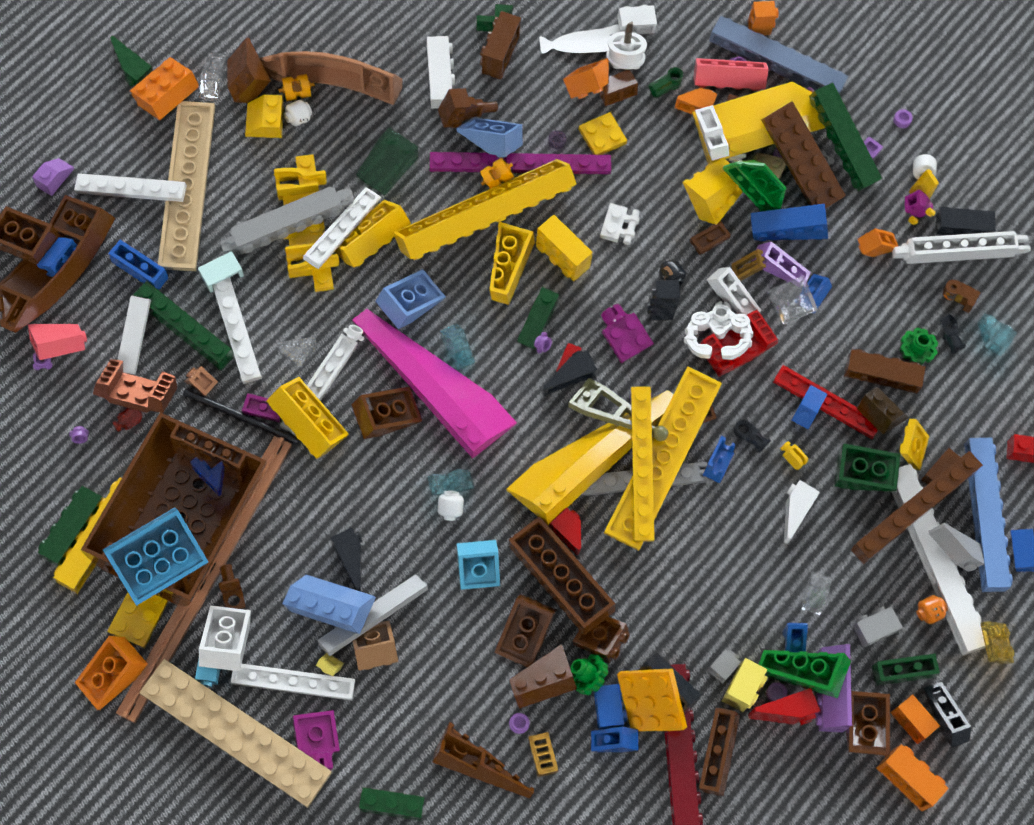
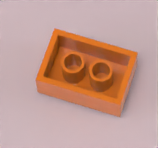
[130,57,200,120]
[876,744,949,811]

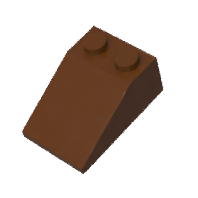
[227,37,271,103]
[351,386,422,439]
[494,594,557,667]
[846,691,890,756]

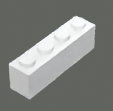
[427,36,455,109]

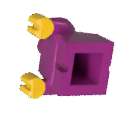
[905,189,935,225]

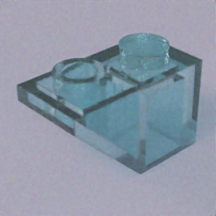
[978,313,1017,356]
[440,323,475,371]

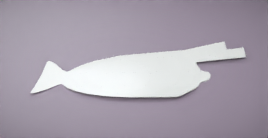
[539,24,620,53]

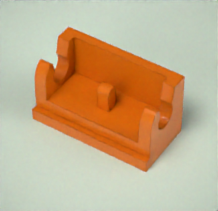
[890,694,940,744]

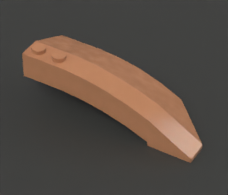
[260,51,403,105]

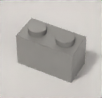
[853,606,903,648]

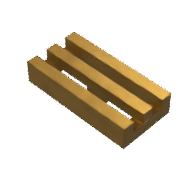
[731,249,766,281]

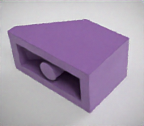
[32,158,74,196]

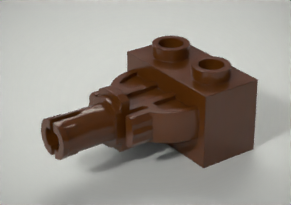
[438,88,498,128]

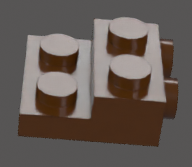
[572,617,630,664]

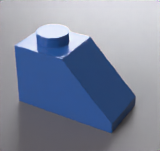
[791,385,827,429]
[591,727,638,752]

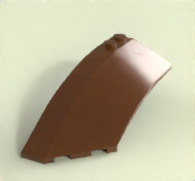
[0,195,116,333]

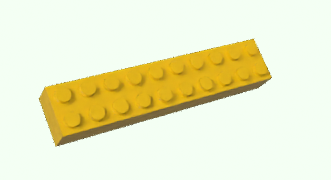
[393,159,577,260]

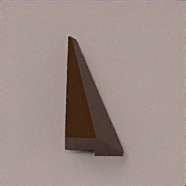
[432,722,534,798]

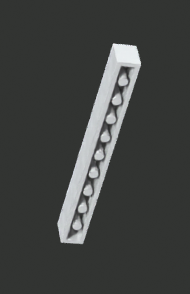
[892,464,990,656]

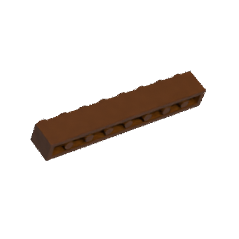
[851,451,983,565]

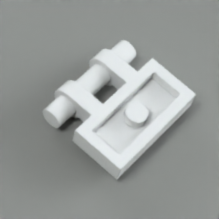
[600,203,640,245]

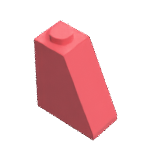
[28,324,87,360]

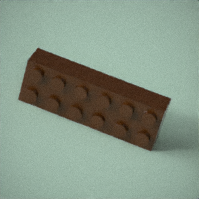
[509,516,616,636]

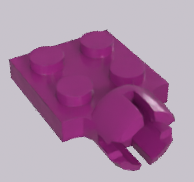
[601,304,654,364]
[292,710,340,771]

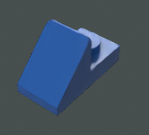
[783,623,808,653]

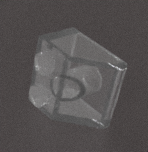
[766,276,818,325]

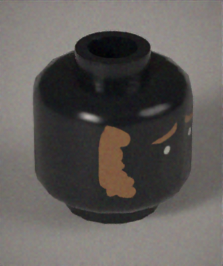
[659,260,686,287]

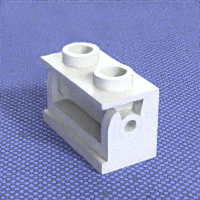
[617,5,657,34]

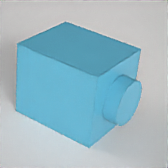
[195,659,221,687]

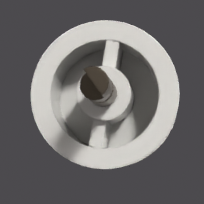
[606,21,647,70]

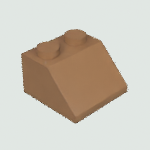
[353,621,398,670]

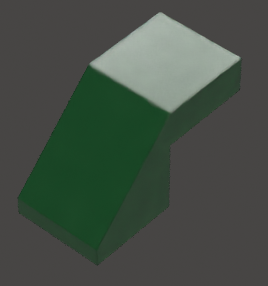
[476,4,513,32]

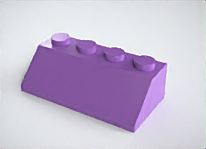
[815,644,852,732]

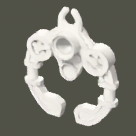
[684,301,753,360]

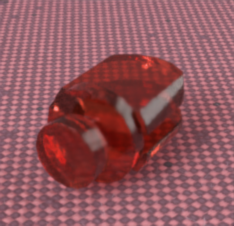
[112,408,142,432]

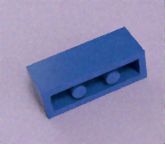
[108,240,168,290]

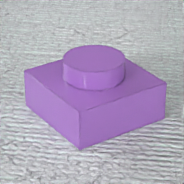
[864,137,883,160]

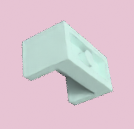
[198,251,244,293]

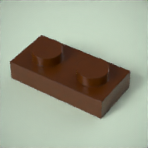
[690,221,731,255]

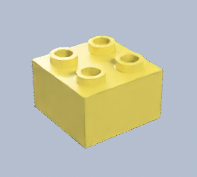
[722,658,768,712]

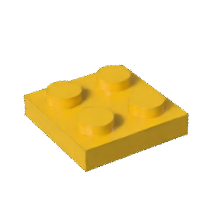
[578,112,627,155]
[900,419,929,470]

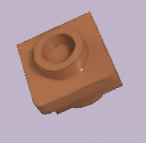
[185,366,218,396]

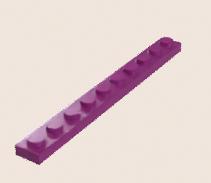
[430,152,611,174]

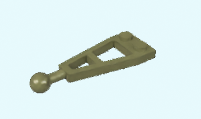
[568,378,669,441]

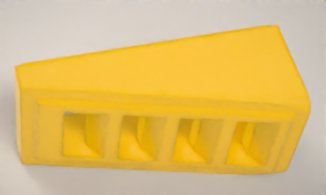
[909,169,939,199]

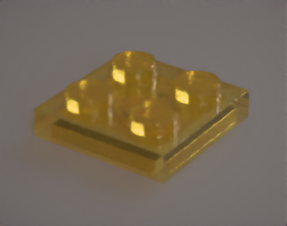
[980,621,1014,665]

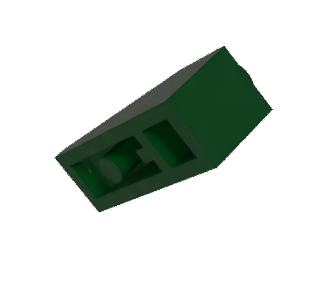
[110,35,153,87]
[517,287,559,350]

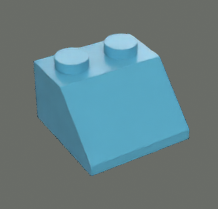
[457,540,500,590]

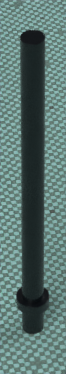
[183,388,300,445]

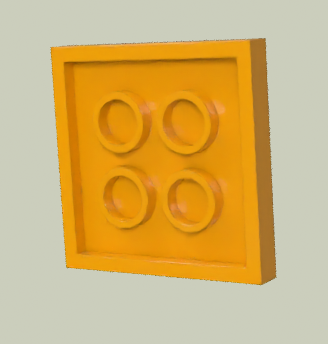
[617,669,687,731]

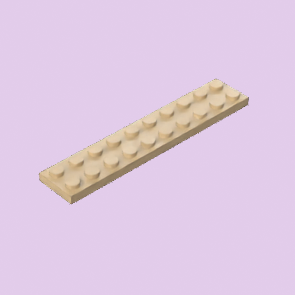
[158,101,215,271]
[139,659,332,808]

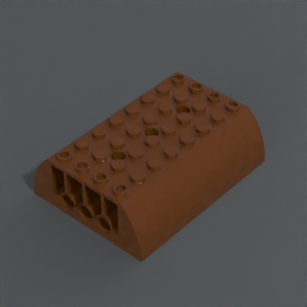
[81,412,267,606]

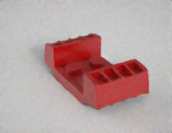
[700,309,778,377]

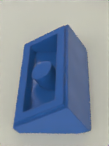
[795,274,832,313]

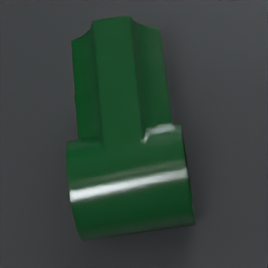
[648,67,683,98]

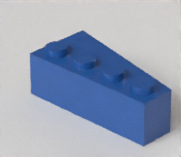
[751,204,828,241]

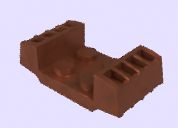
[93,359,177,413]

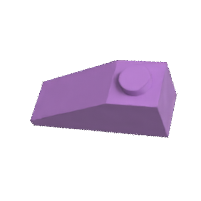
[751,242,811,288]

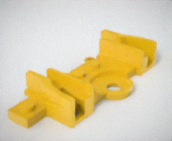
[274,154,339,292]

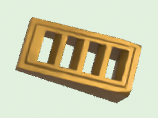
[528,732,558,777]

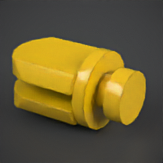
[780,441,808,470]

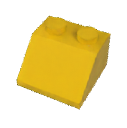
[245,95,284,138]

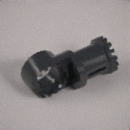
[939,314,966,354]
[734,419,771,453]

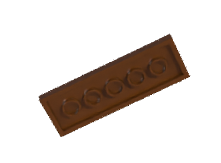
[761,101,846,209]

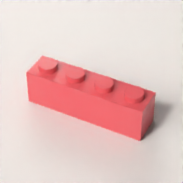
[693,58,769,91]

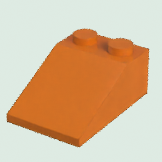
[75,636,148,710]

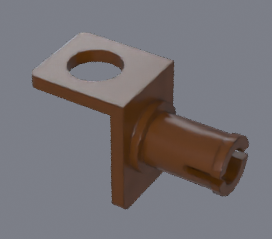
[218,564,246,609]

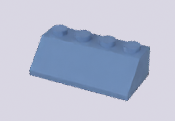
[282,575,376,634]

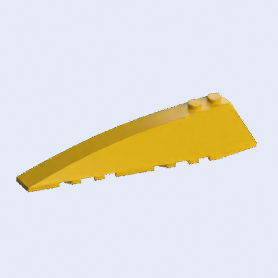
[507,390,673,525]

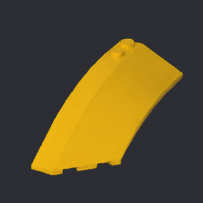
[692,82,825,164]

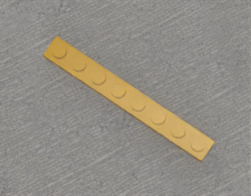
[631,387,654,542]

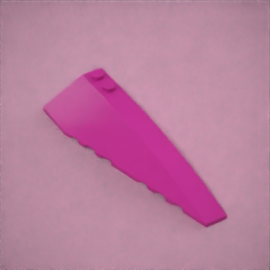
[352,309,517,459]

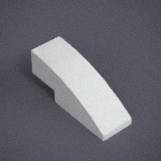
[695,105,730,161]

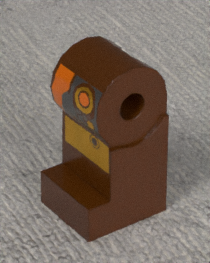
[942,280,981,314]

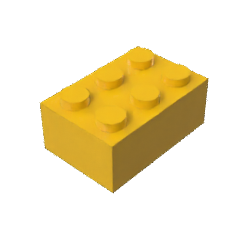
[536,215,593,281]

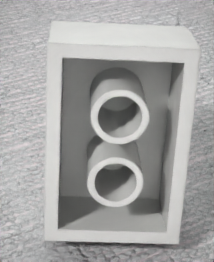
[199,606,251,671]

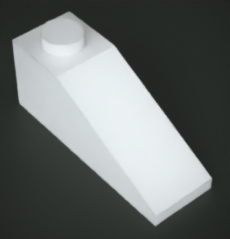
[707,267,761,315]
[784,480,820,544]

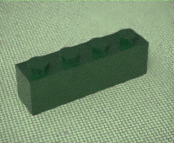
[38,486,103,566]

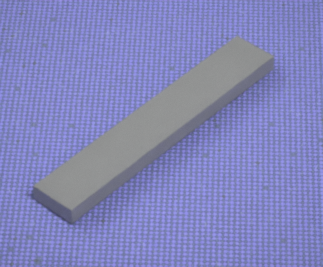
[317,574,428,656]

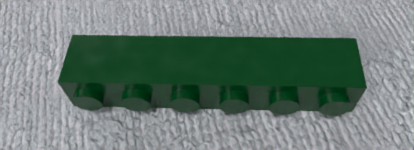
[809,82,882,192]
[134,281,234,371]

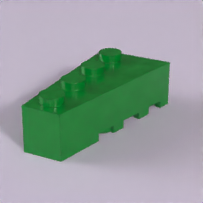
[758,650,851,699]

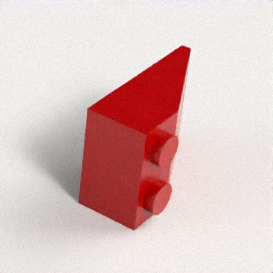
[748,688,820,726]

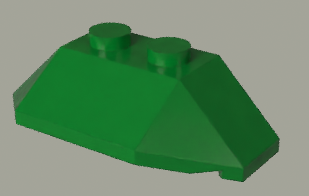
[722,160,786,212]

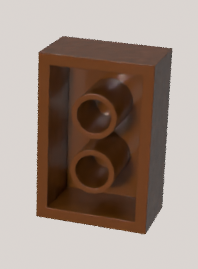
[480,11,521,80]
[0,206,60,265]

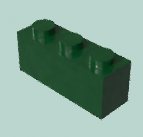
[871,654,940,686]
[359,787,425,821]

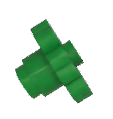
[899,328,938,366]
[571,654,608,695]

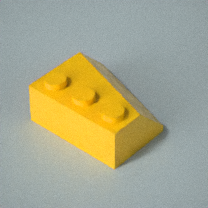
[683,158,743,225]

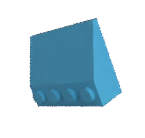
[103,507,208,606]

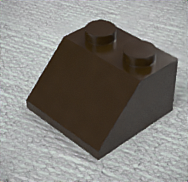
[857,387,908,435]

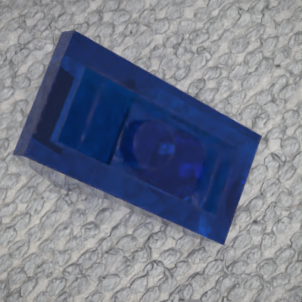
[190,457,224,497]

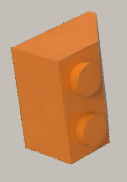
[563,58,609,99]

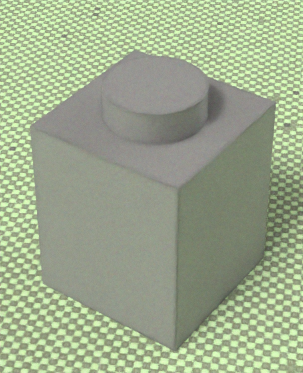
[707,649,741,684]

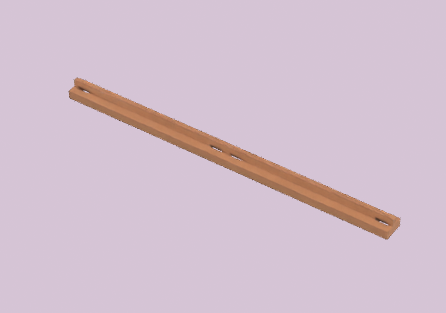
[116,436,292,723]

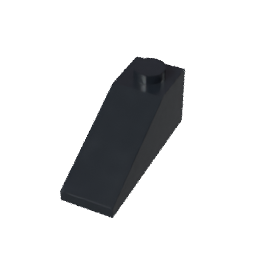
[542,350,597,396]
[330,527,363,592]
[924,682,971,748]

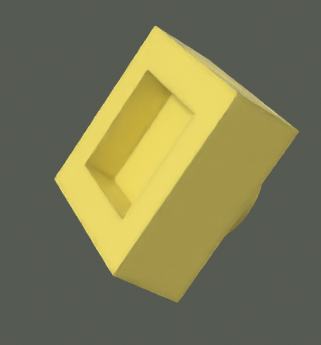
[316,653,344,676]

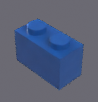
[594,684,627,730]

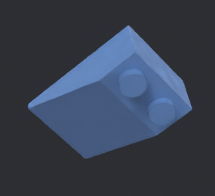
[457,117,523,158]
[375,269,446,329]

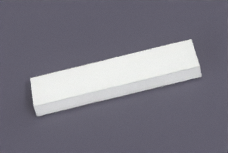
[118,296,151,375]

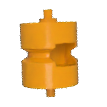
[278,73,315,101]
[480,157,514,189]

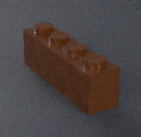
[844,349,926,394]
[699,708,740,797]

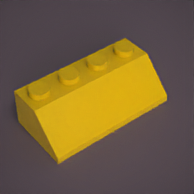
[335,200,411,267]
[266,377,349,459]

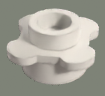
[343,325,364,342]

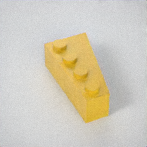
[490,222,535,305]

